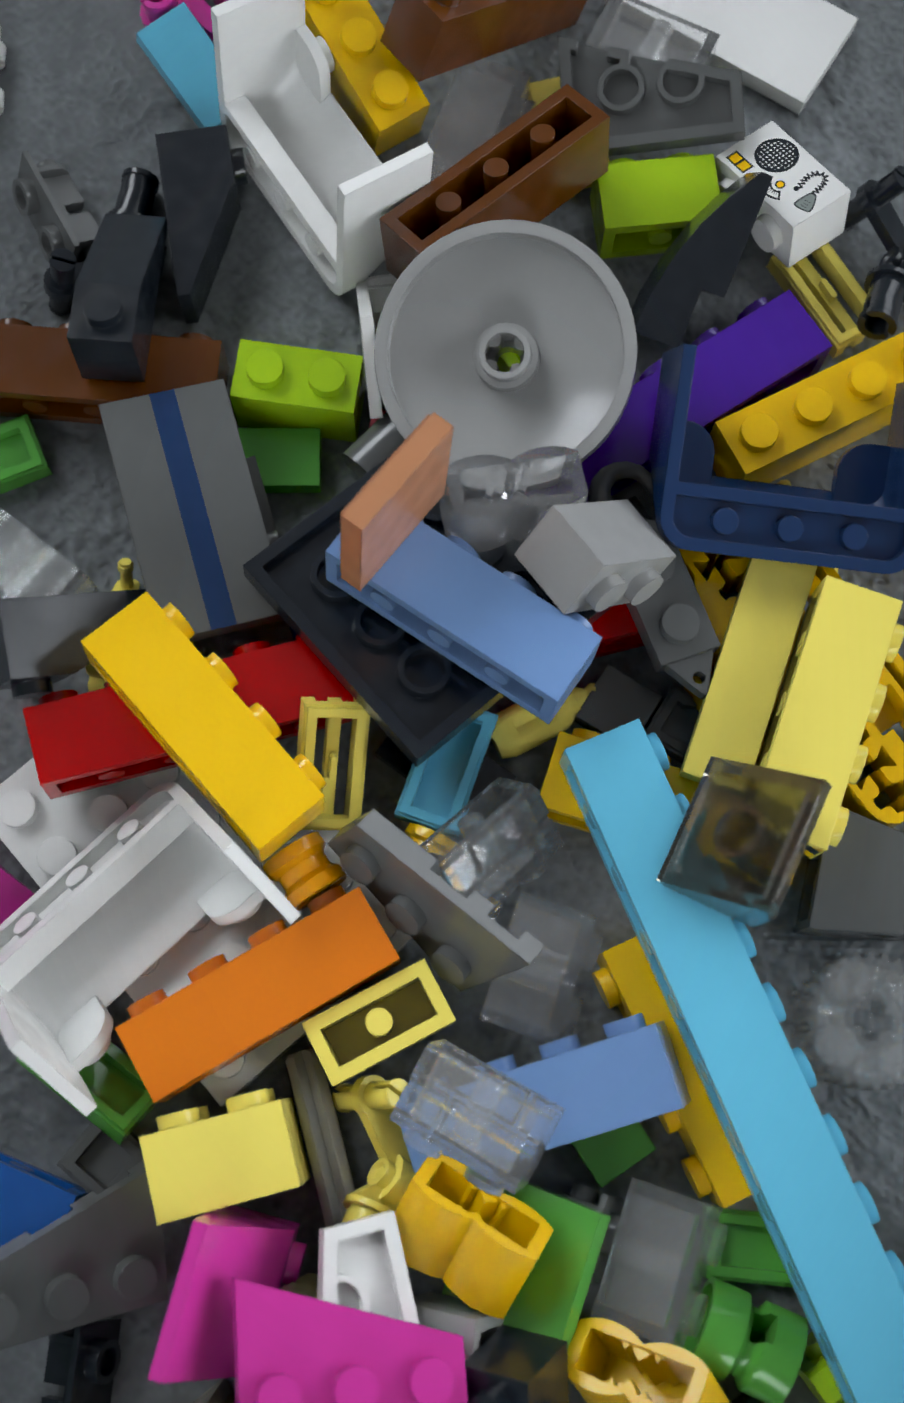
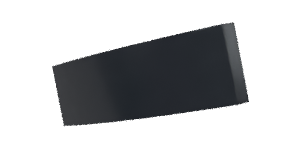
[631,172,773,347]

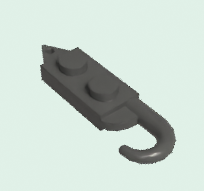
[587,461,721,699]

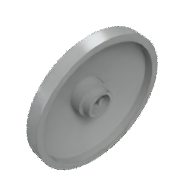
[374,219,637,488]

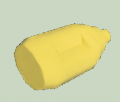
[491,683,596,759]

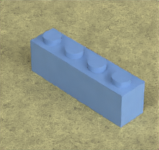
[325,520,603,724]
[395,1012,691,1174]

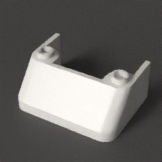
[211,0,434,295]
[0,781,301,1117]

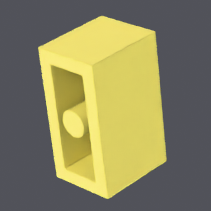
[301,958,456,1087]

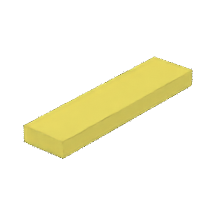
[679,558,817,798]

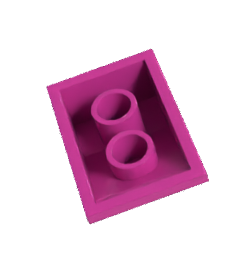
[147,1205,307,1384]

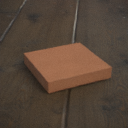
[340,412,454,591]

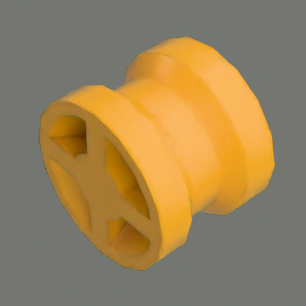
[262,831,347,911]

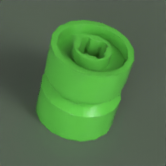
[681,1276,808,1403]

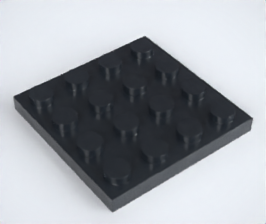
[243,455,613,767]

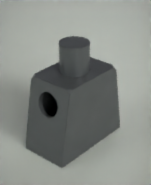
[794,810,904,941]

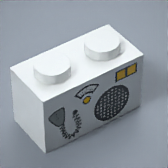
[715,121,851,268]

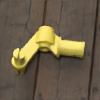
[332,1075,415,1223]

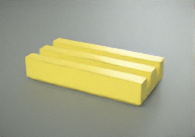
[767,242,867,359]
[297,696,370,830]

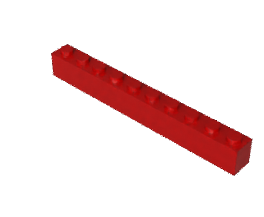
[22,604,644,799]

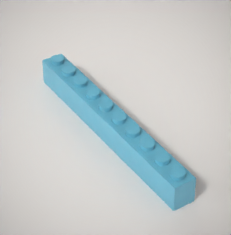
[559,719,904,1403]

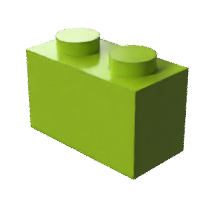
[590,152,720,259]
[229,339,366,442]

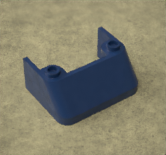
[650,344,904,574]

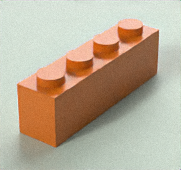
[115,885,401,1103]

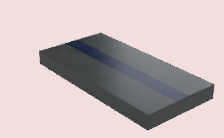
[98,379,284,642]

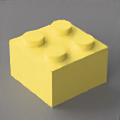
[139,1088,311,1225]

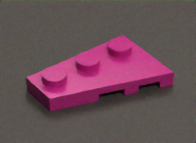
[231,1277,468,1403]

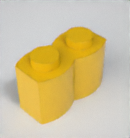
[395,1152,554,1319]
[567,1317,729,1403]

